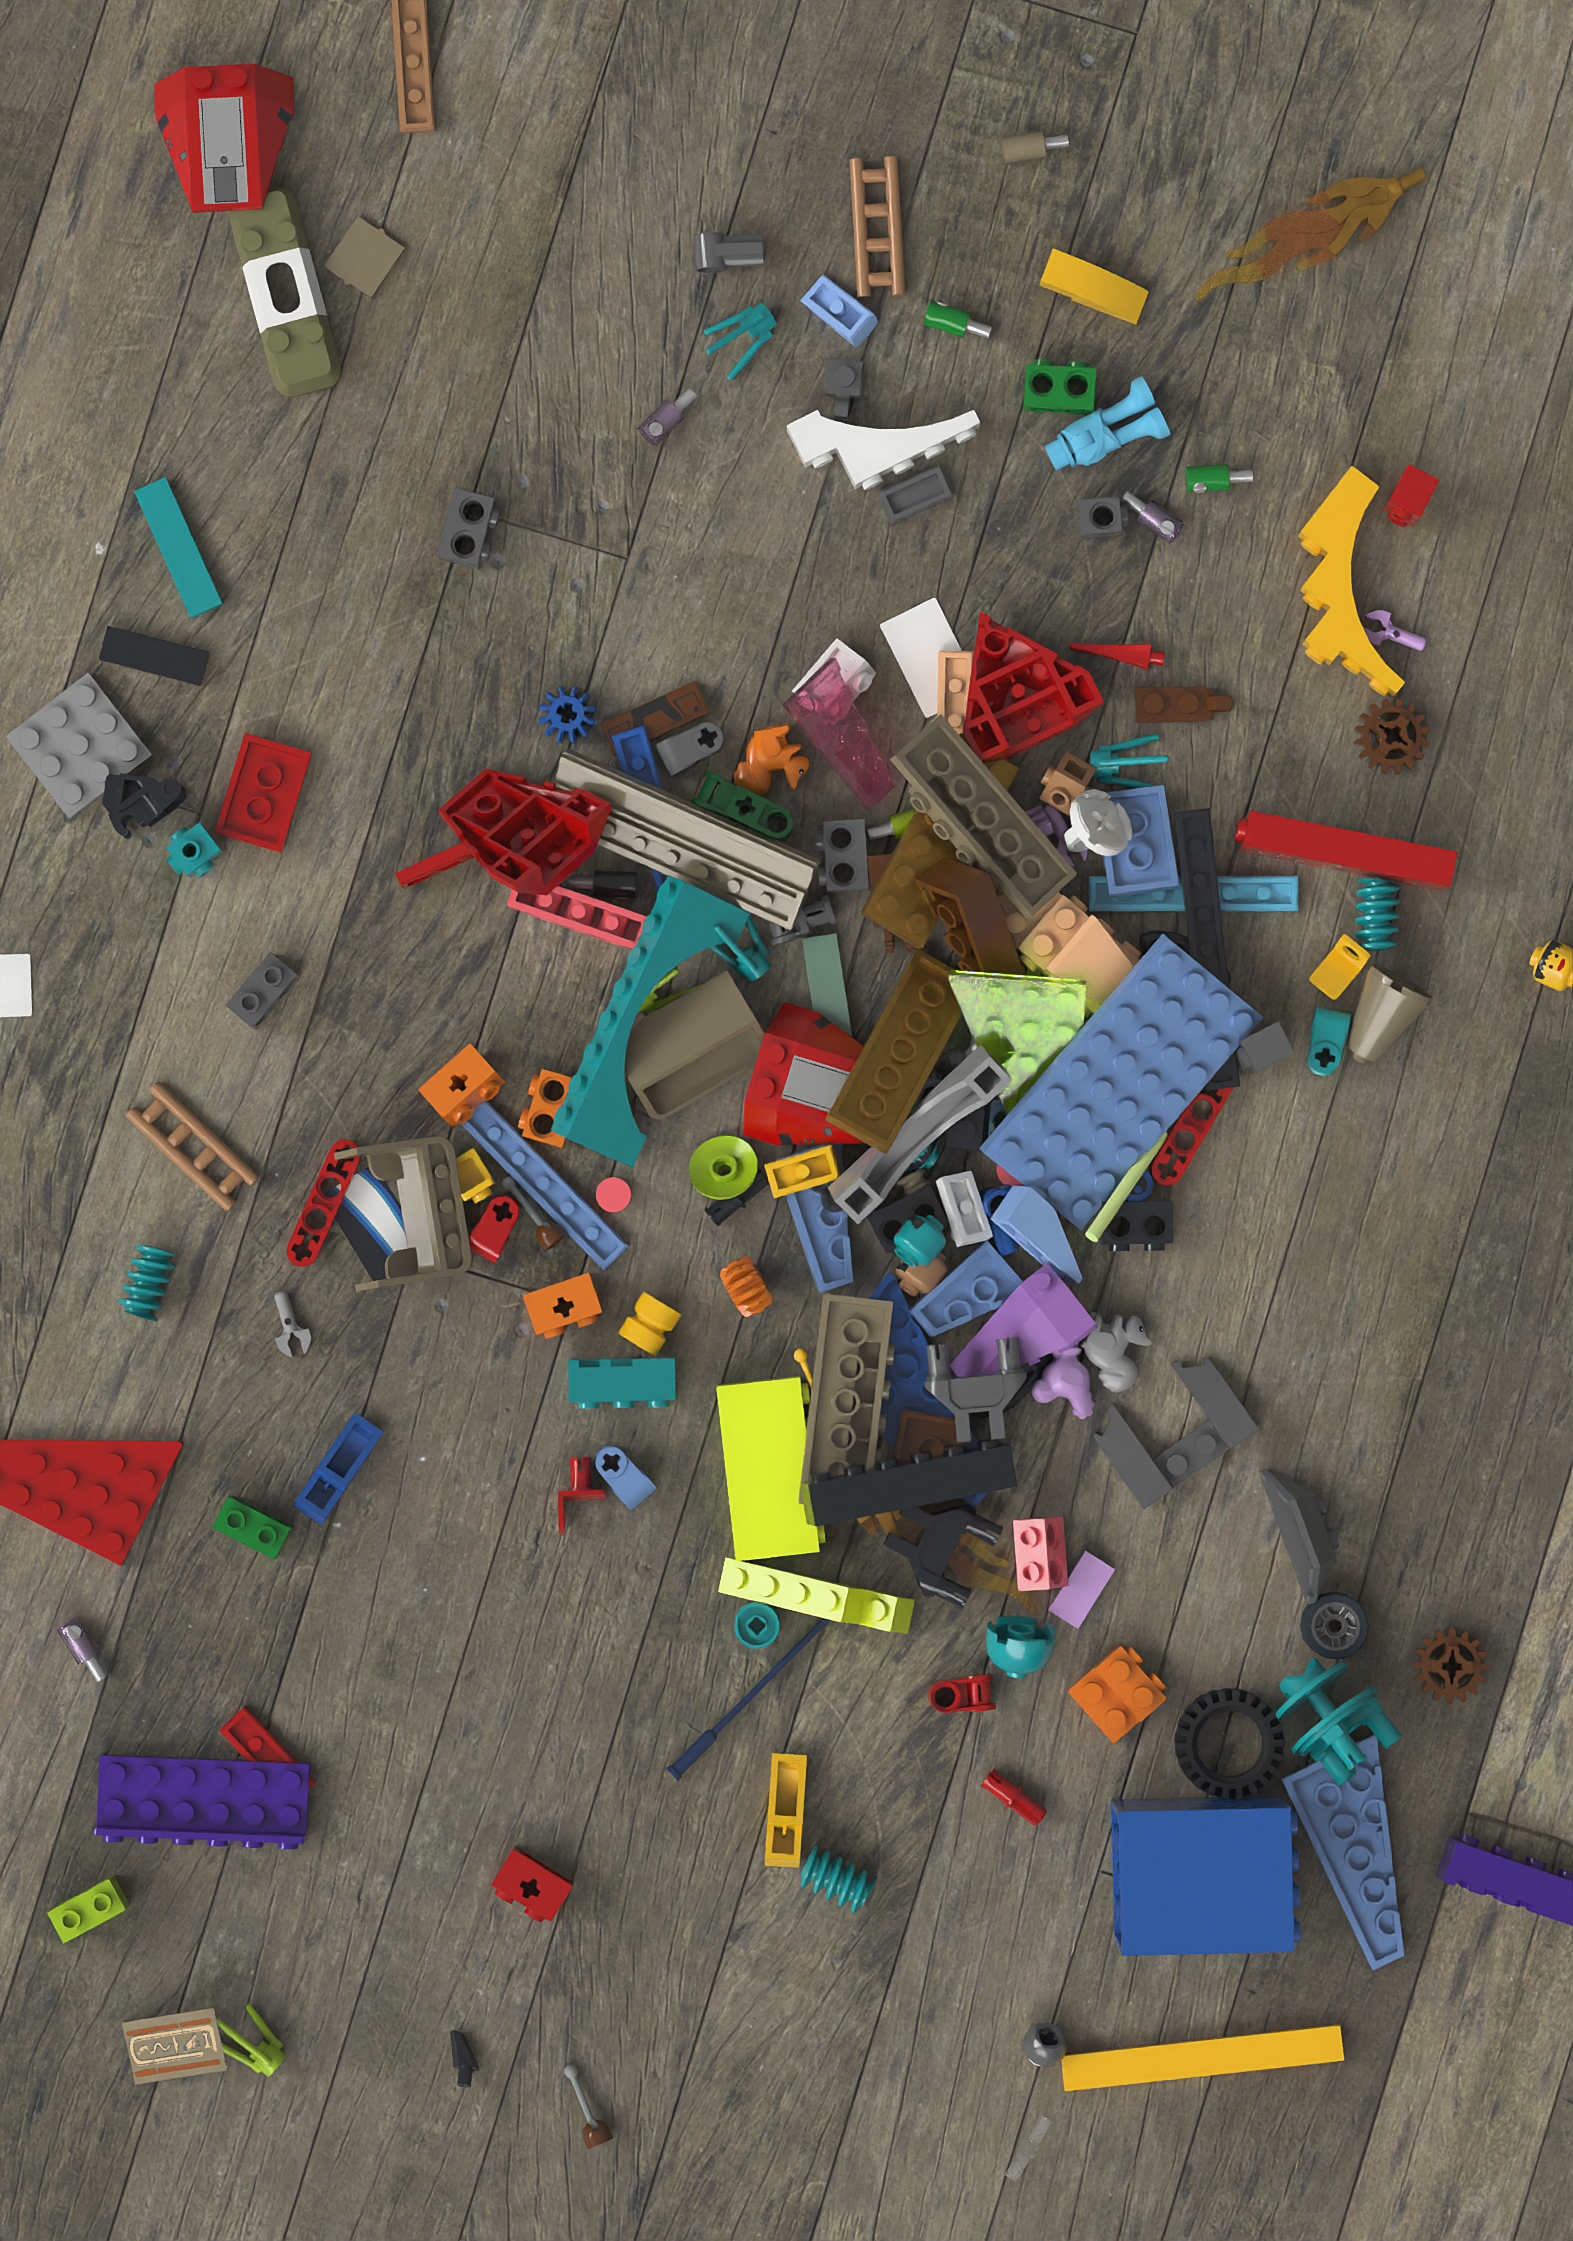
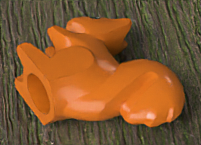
[733,723,810,796]

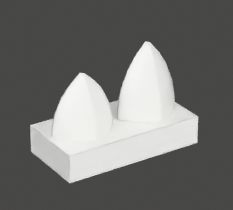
[936,1171,993,1247]

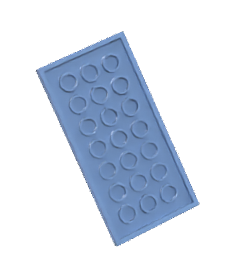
[980,934,1263,1230]

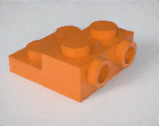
[1067,1644,1167,1744]

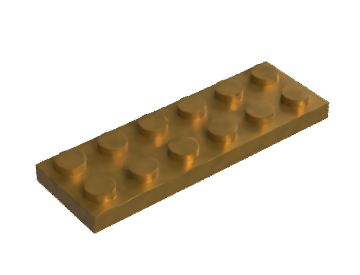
[860,733,1019,949]
[825,949,972,1154]

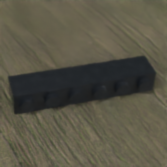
[800,1439,1017,1527]

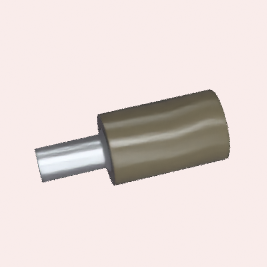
[1001,131,1069,163]

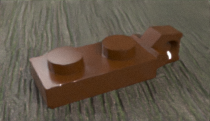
[1135,686,1232,723]

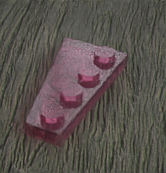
[782,658,895,810]

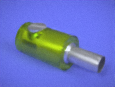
[867,808,916,841]

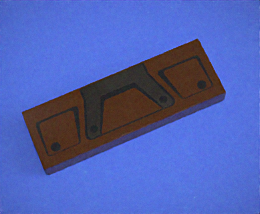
[600,681,709,757]

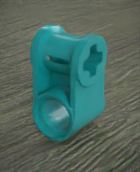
[1307,1006,1351,1076]

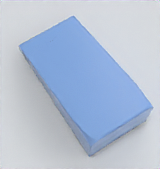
[800,274,878,348]

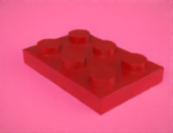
[214,733,313,854]

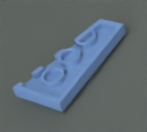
[774,1144,853,1294]

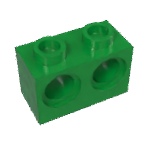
[1023,359,1096,415]
[212,1495,294,1560]

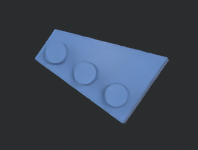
[908,1241,1023,1337]

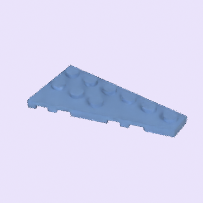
[1281,1734,1405,1970]

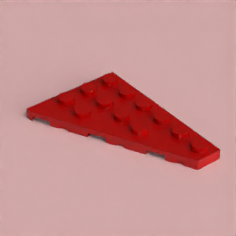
[0,1440,184,1566]

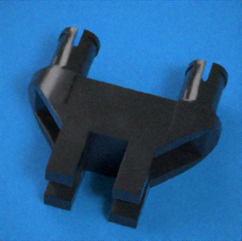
[883,1504,1003,1609]

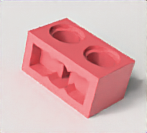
[1013,1516,1069,1591]

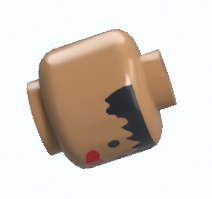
[895,1253,948,1297]

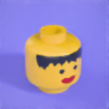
[1529,940,1573,991]

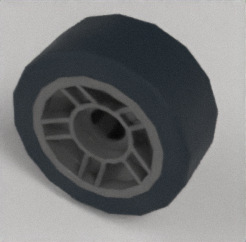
[1300,1592,1369,1660]

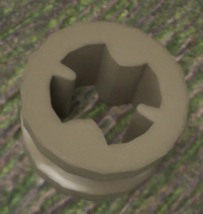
[896,1168,931,1197]

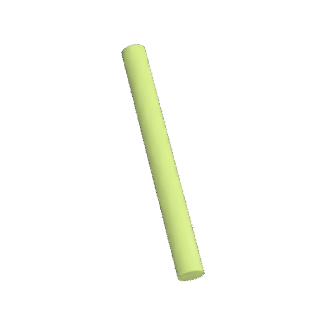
[1085,1132,1168,1242]

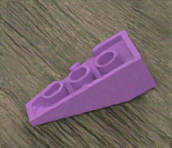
[950,1263,1098,1377]

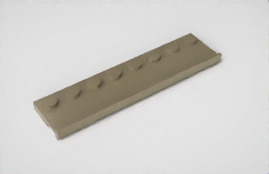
[552,749,820,930]

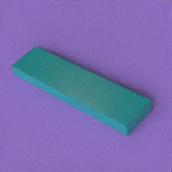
[134,477,223,619]

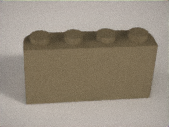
[625,970,765,1119]

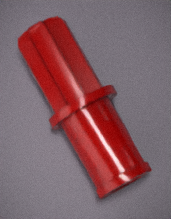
[980,1768,1047,1826]

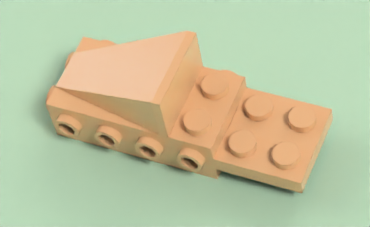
[997,892,1141,1018]

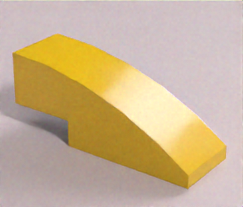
[1040,248,1149,325]
[764,1753,807,1868]

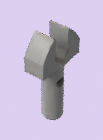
[274,1291,313,1357]

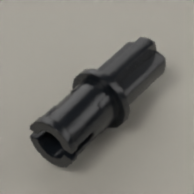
[704,1168,769,1227]

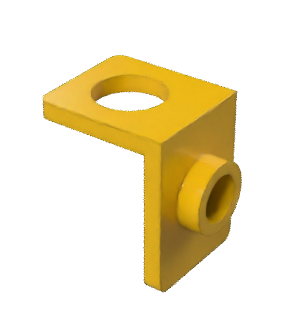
[1309,934,1371,1000]

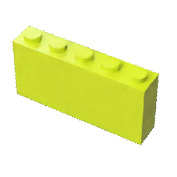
[716,1376,826,1561]

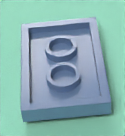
[1103,785,1179,898]

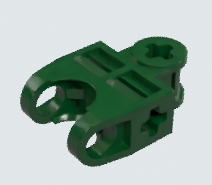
[691,771,793,843]

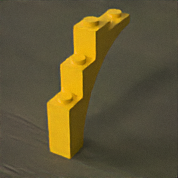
[1298,466,1405,697]

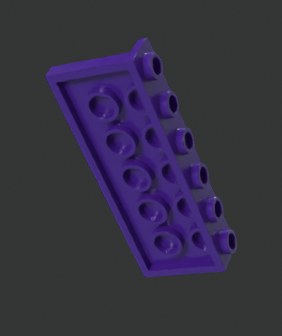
[94,1754,311,1849]

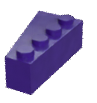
[1436,1833,1573,1926]

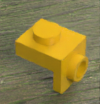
[456,1148,496,1204]

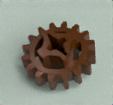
[1353,698,1430,775]
[1411,1627,1489,1704]

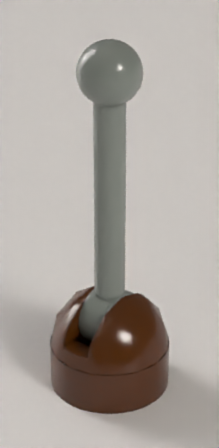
[502,1176,567,1252]
[564,2064,613,2149]

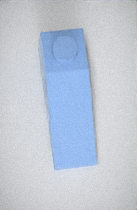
[990,1185,1083,1284]

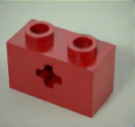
[1382,464,1439,528]
[491,1846,574,1923]

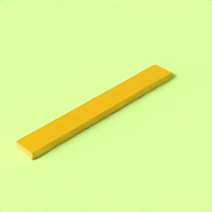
[1061,2024,1344,2091]

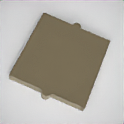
[324,216,405,299]

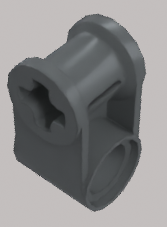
[655,722,725,777]

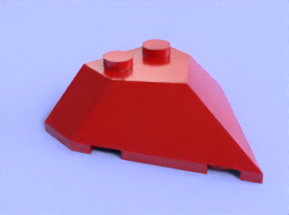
[963,612,1104,763]

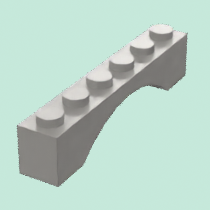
[828,1044,1012,1224]

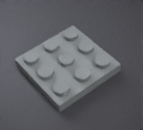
[6,673,153,820]

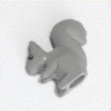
[1080,1312,1152,1393]

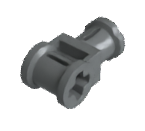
[767,894,836,946]

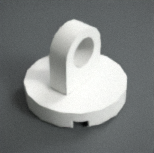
[1063,789,1132,856]

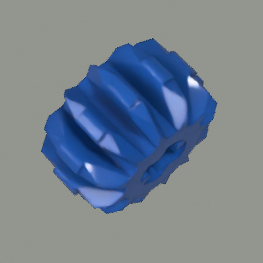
[538,685,597,744]

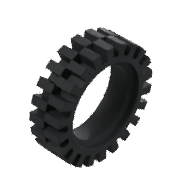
[1174,1688,1285,1799]

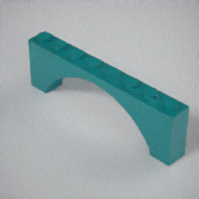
[551,875,750,1168]

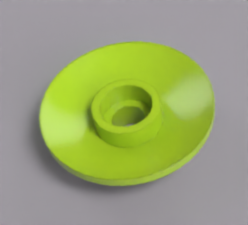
[689,1136,758,1200]

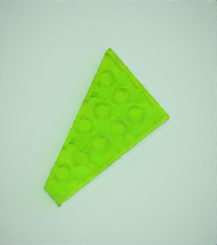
[948,970,1087,1115]

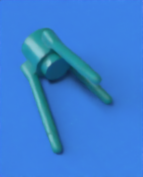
[704,303,777,380]
[1090,734,1169,788]
[709,907,771,982]

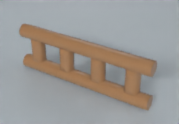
[849,156,906,299]
[125,1081,260,1212]

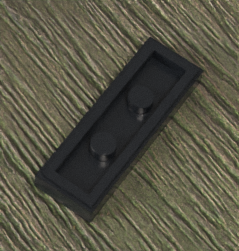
[99,626,210,687]

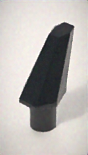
[450,2030,479,2088]

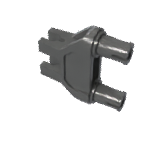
[924,1337,1027,1443]

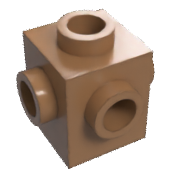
[1039,751,1097,816]

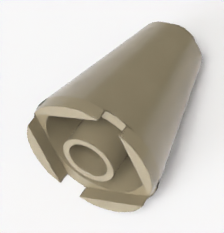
[1346,964,1432,1065]

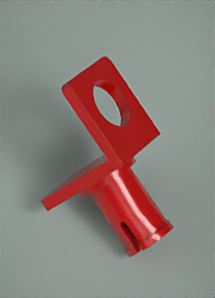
[558,1457,606,1536]

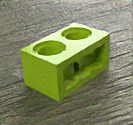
[47,1875,131,1944]

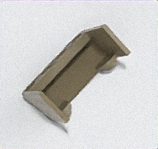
[334,1136,471,1292]

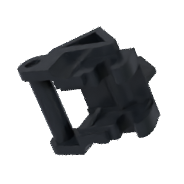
[102,773,187,839]

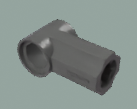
[694,232,763,273]

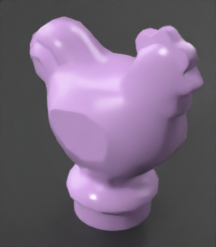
[1032,1343,1095,1419]

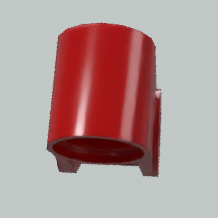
[469,1195,520,1264]
[927,1673,996,1713]

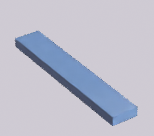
[461,1101,629,1270]

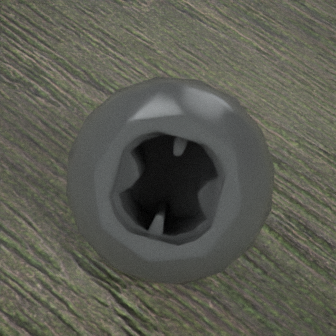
[1023,2022,1067,2067]

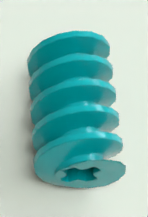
[1354,878,1401,951]
[117,1245,179,1322]
[800,1844,878,1914]

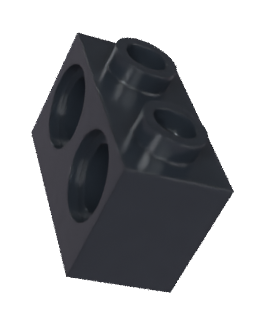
[867,1185,948,1257]
[1100,1201,1173,1251]

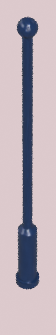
[666,1618,830,1781]

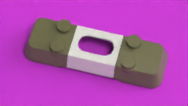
[228,187,342,397]

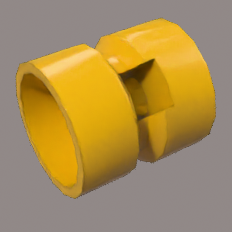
[618,1291,682,1356]

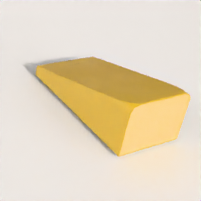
[764,1145,842,1198]

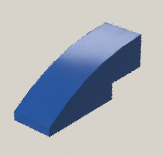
[293,1413,384,1526]

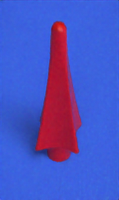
[1069,642,1165,671]

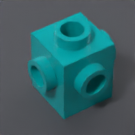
[166,822,224,878]

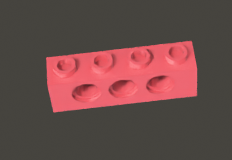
[507,886,647,950]

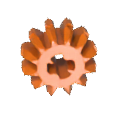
[720,1256,773,1317]

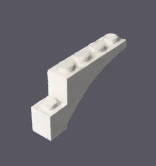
[787,410,980,490]

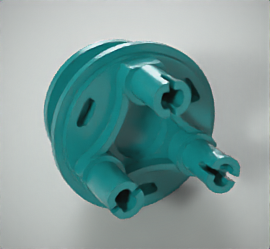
[1275,1658,1402,1787]

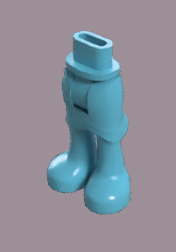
[1044,376,1171,471]

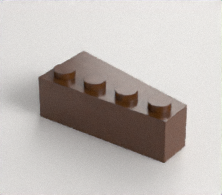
[915,857,1029,1010]

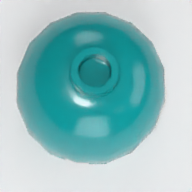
[986,1615,1056,1678]

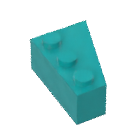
[568,1358,676,1409]

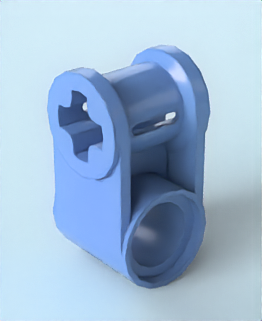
[595,1445,657,1511]

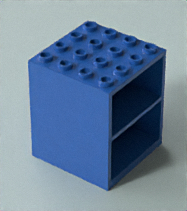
[1111,1796,1301,1956]

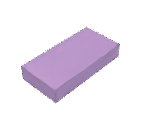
[1048,1551,1115,1628]

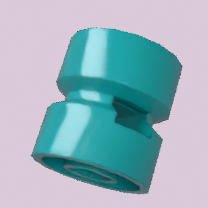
[734,1601,780,1649]

